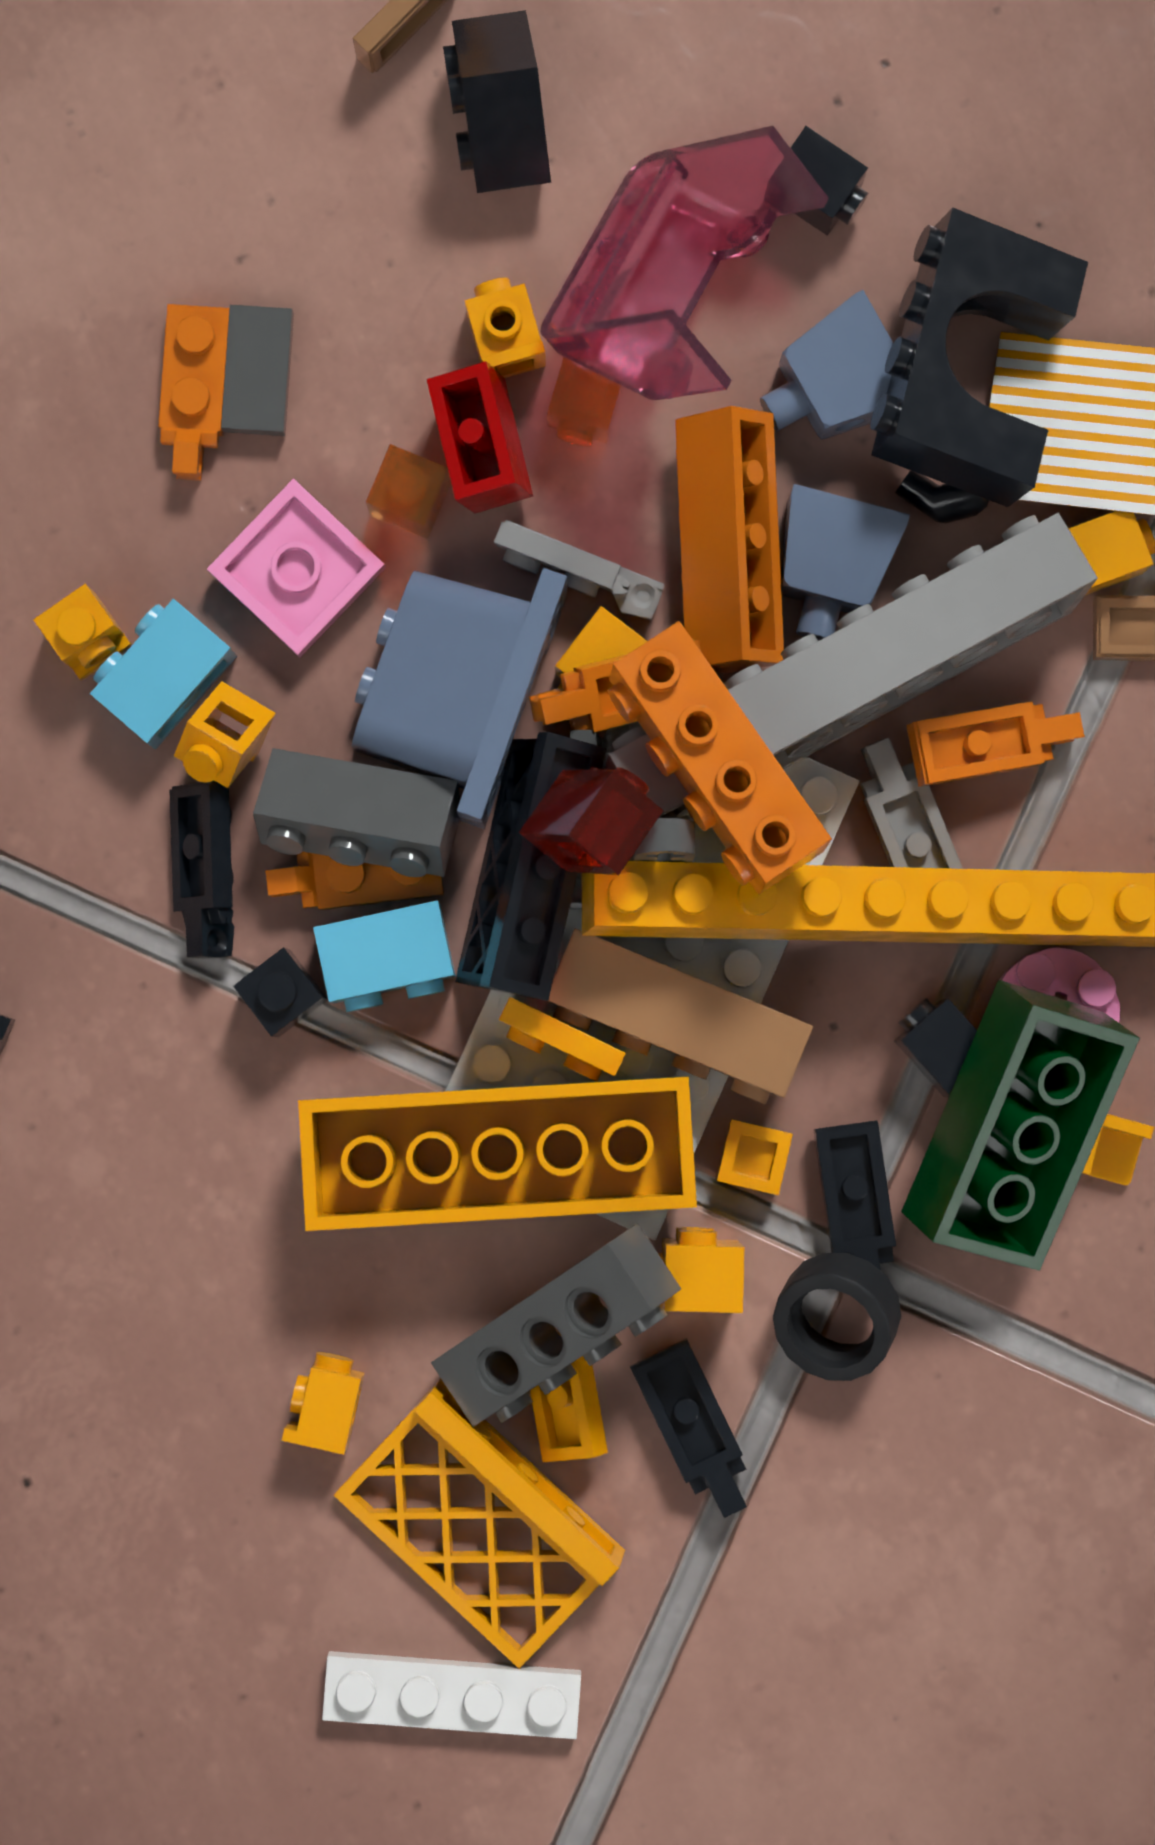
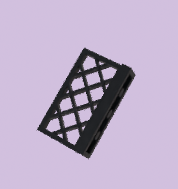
[455,732,606,1001]

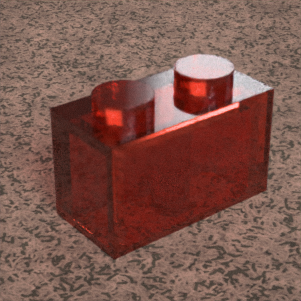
[519,767,664,876]

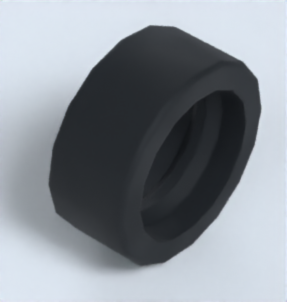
[773,1253,901,1381]

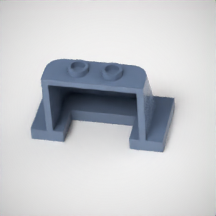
[352,568,567,830]

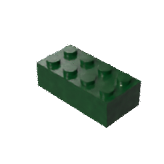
[901,980,1140,1271]

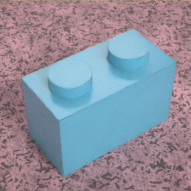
[90,598,237,750]
[313,900,456,1012]

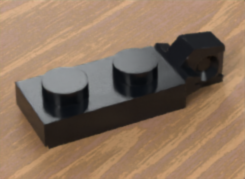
[169,781,235,959]
[813,1120,896,1271]
[630,1338,747,1518]

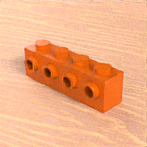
[675,406,784,673]
[608,621,832,895]

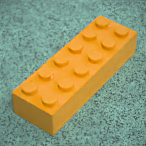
[298,1076,697,1231]

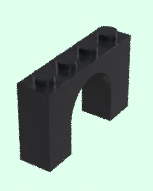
[870,207,1088,507]

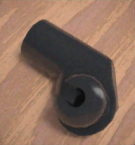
[895,470,989,524]

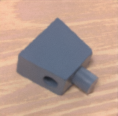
[760,290,893,440]
[781,484,910,641]

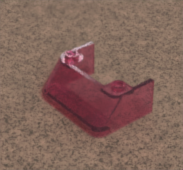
[540,125,829,400]

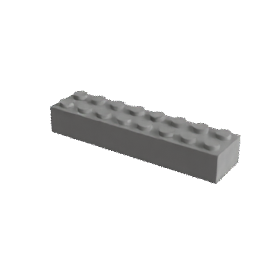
[602,512,1098,833]

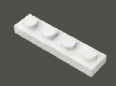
[322,1651,581,1739]

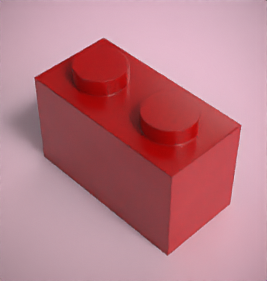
[426,361,534,514]

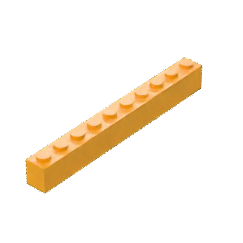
[581,860,1155,947]

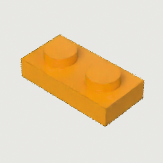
[499,997,626,1082]
[530,1330,608,1462]

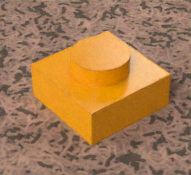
[716,1119,793,1196]

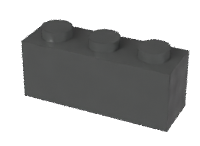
[253,748,460,877]

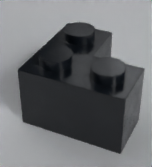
[443,10,551,193]

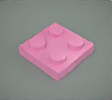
[207,478,386,658]

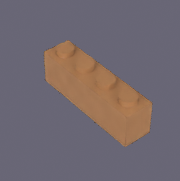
[547,928,814,1105]

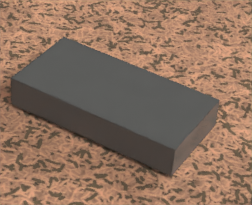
[221,305,294,436]

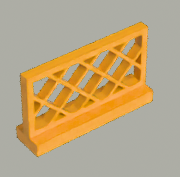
[333,1378,625,1669]

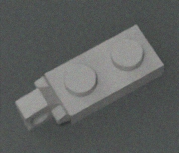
[494,520,664,620]
[860,738,963,869]

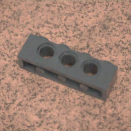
[431,1223,681,1427]

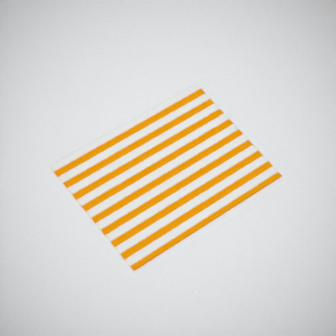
[989,332,1155,515]

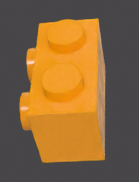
[657,1227,745,1313]

